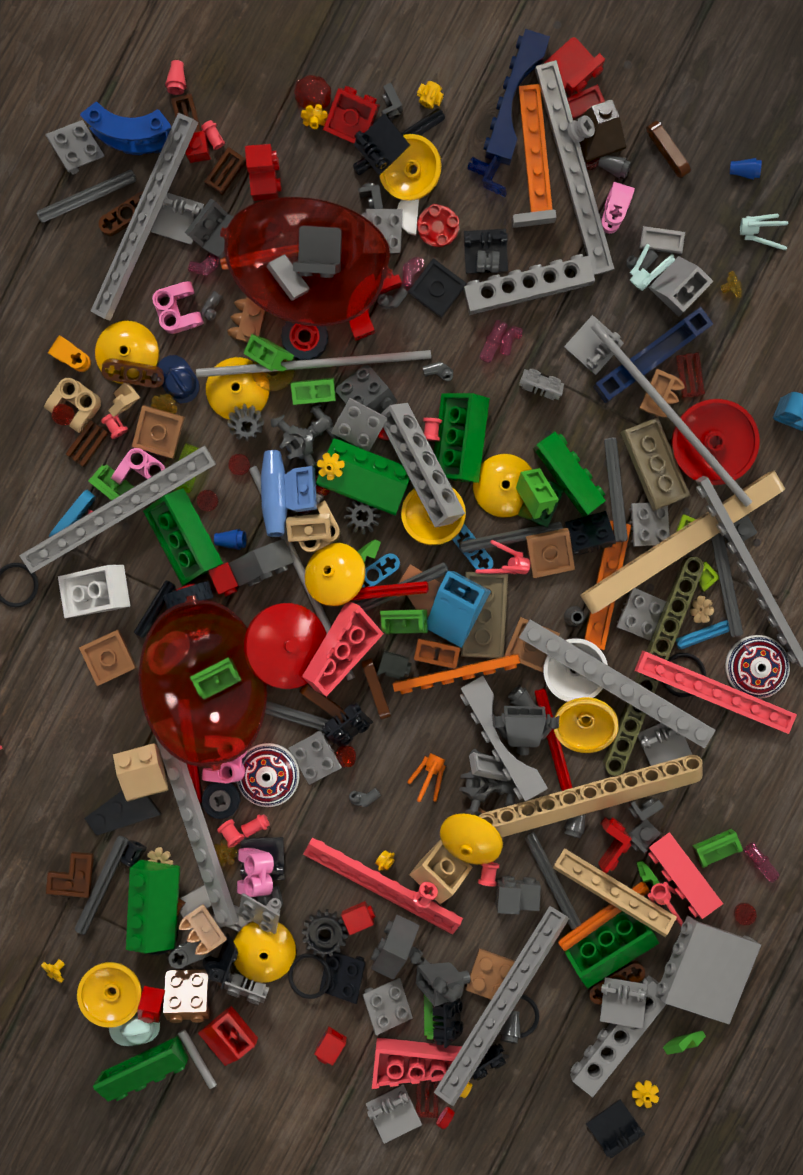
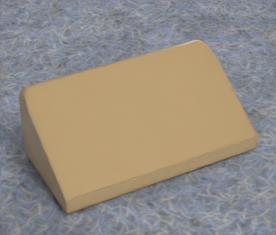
[286,513,331,542]

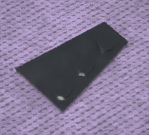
[84,791,162,835]

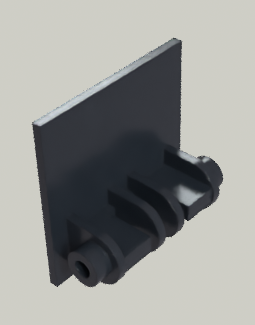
[354,113,410,176]
[464,229,508,274]
[565,511,616,556]
[322,703,373,747]
[240,837,285,880]
[202,933,238,989]
[319,951,366,1004]
[432,998,463,1048]
[471,1043,509,1081]
[586,1099,645,1159]

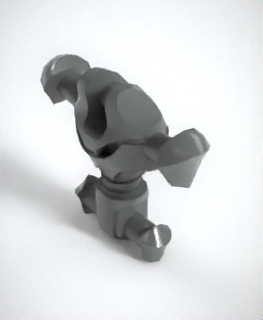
[271,404,339,470]
[459,749,517,816]

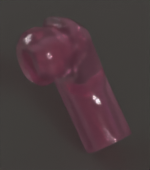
[188,254,219,275]
[402,257,425,287]
[500,326,523,355]

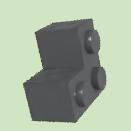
[229,539,294,587]
[495,876,541,915]
[370,914,420,980]

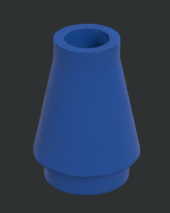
[730,158,762,180]
[214,529,247,550]

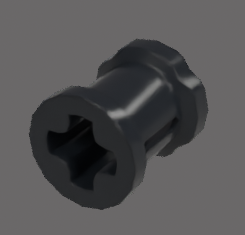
[120,840,147,867]

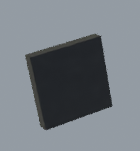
[408,258,467,319]

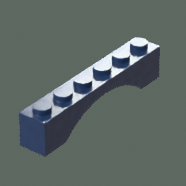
[483,29,550,166]
[593,307,713,404]

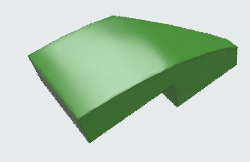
[357,540,381,562]
[636,861,659,887]
[663,1031,706,1055]

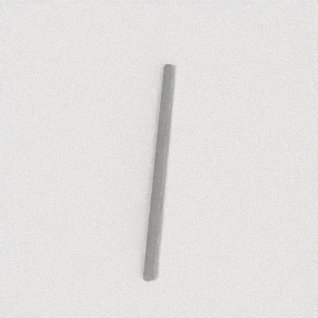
[591,322,753,507]
[196,350,431,377]
[249,466,355,681]

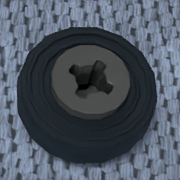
[202,782,240,819]

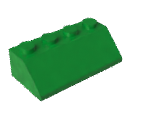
[434,393,490,483]
[533,432,606,517]
[316,438,410,516]
[143,488,223,586]
[126,860,180,953]
[564,911,659,989]
[93,1036,189,1102]

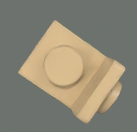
[108,383,140,417]

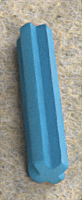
[675,620,729,649]

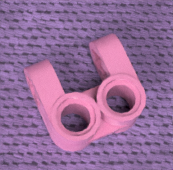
[601,182,635,234]
[152,281,204,334]
[111,448,165,485]
[202,736,247,784]
[237,848,274,897]

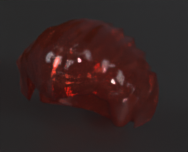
[294,75,331,110]

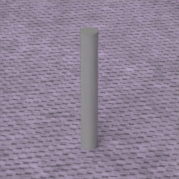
[178,1029,217,1089]

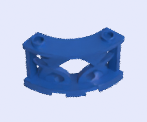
[80,102,172,155]

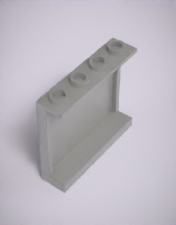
[656,915,761,1024]

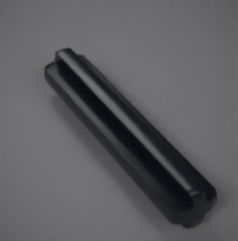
[134,580,175,638]

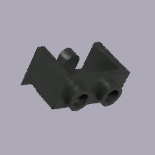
[377,650,412,679]

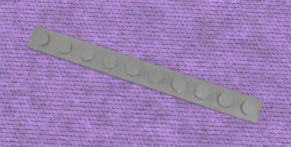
[535,60,614,276]
[91,113,199,321]
[19,445,216,574]
[695,476,803,667]
[519,619,716,748]
[151,718,239,928]
[434,906,569,1106]

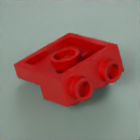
[323,86,380,143]

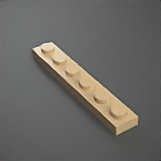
[553,848,677,937]

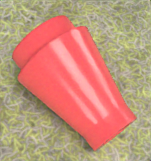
[165,60,186,95]

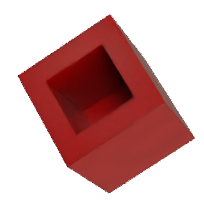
[186,131,211,163]
[208,562,239,597]
[341,901,376,935]
[137,986,165,1023]
[314,1027,347,1066]

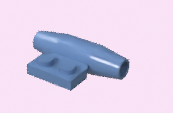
[261,450,317,537]

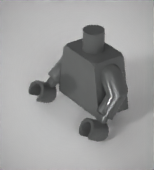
[492,706,560,755]
[408,947,470,1007]

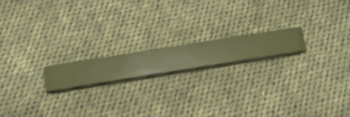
[603,557,704,776]

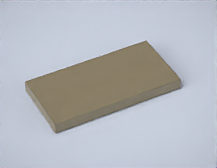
[620,417,690,511]
[461,572,508,659]

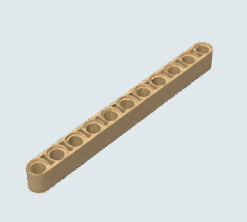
[580,470,785,614]
[478,755,703,838]

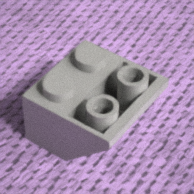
[648,256,713,317]

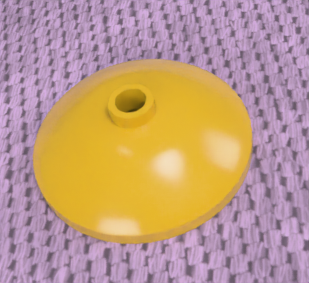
[379,134,441,201]
[95,321,159,385]
[206,357,270,420]
[473,454,532,518]
[401,488,466,545]
[305,543,365,606]
[554,697,618,753]
[440,814,503,865]
[233,921,296,983]
[77,962,142,1028]

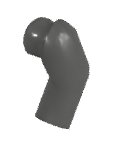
[626,250,658,271]
[377,286,408,309]
[201,291,223,321]
[422,362,453,381]
[349,787,382,807]

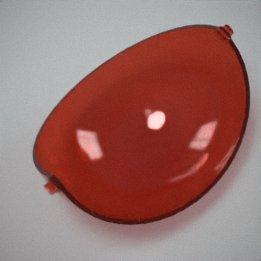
[220,197,393,326]
[139,595,267,771]

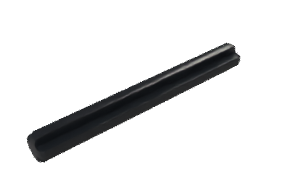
[353,108,445,175]

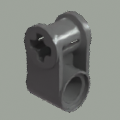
[169,941,212,969]

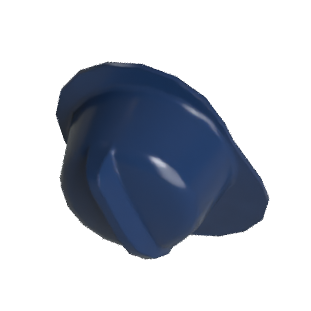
[156,355,199,403]

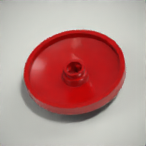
[672,399,760,485]
[244,603,327,689]

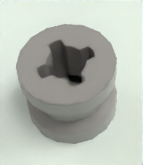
[568,115,595,143]

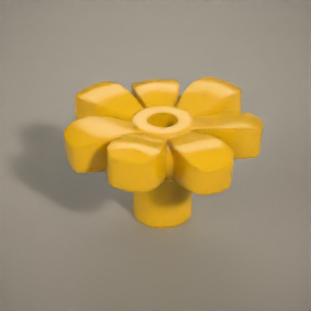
[301,104,328,129]
[317,453,345,480]
[41,959,65,983]
[632,1080,659,1108]

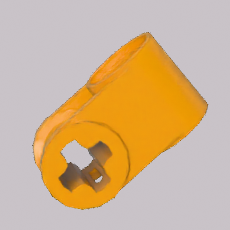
[48,335,91,372]

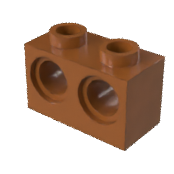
[414,638,460,669]

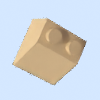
[113,743,168,801]
[409,839,473,904]

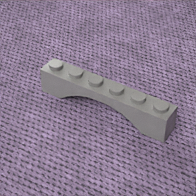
[460,676,548,802]

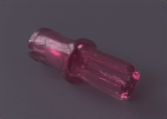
[479,320,508,363]
[743,842,780,882]

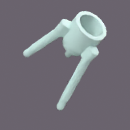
[740,214,788,250]
[630,244,675,291]

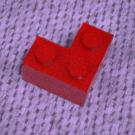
[245,144,282,201]

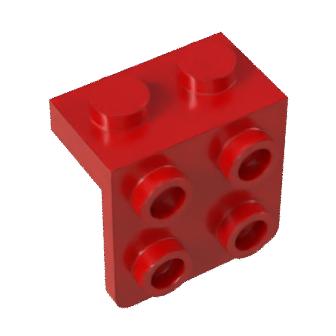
[544,37,605,96]
[598,817,632,874]

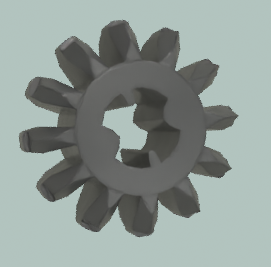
[227,404,264,441]
[345,501,381,535]

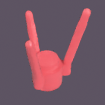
[475,540,530,574]
[648,882,683,926]

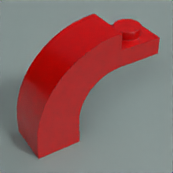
[348,274,402,341]

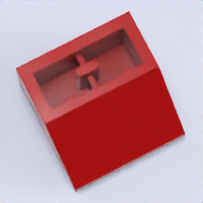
[198,1005,258,1066]

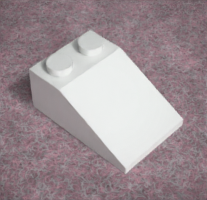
[58,565,130,618]

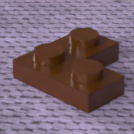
[46,852,94,898]

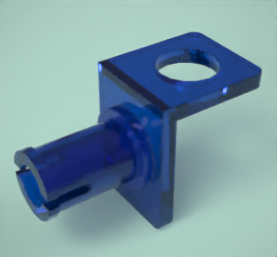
[467,155,507,197]

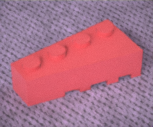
[302,601,384,697]
[648,832,723,919]
[372,1037,462,1089]

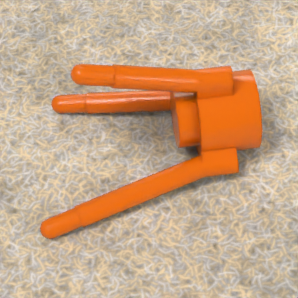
[407,753,446,802]

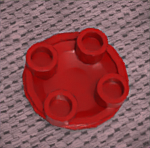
[417,204,459,247]

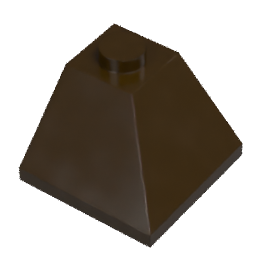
[577,99,626,163]

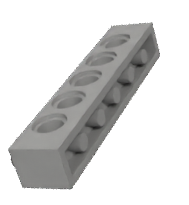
[463,254,595,315]
[381,403,465,528]
[570,975,666,1097]

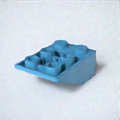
[427,571,491,648]

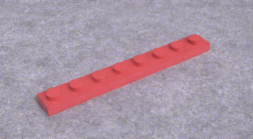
[634,651,797,734]
[303,838,463,935]

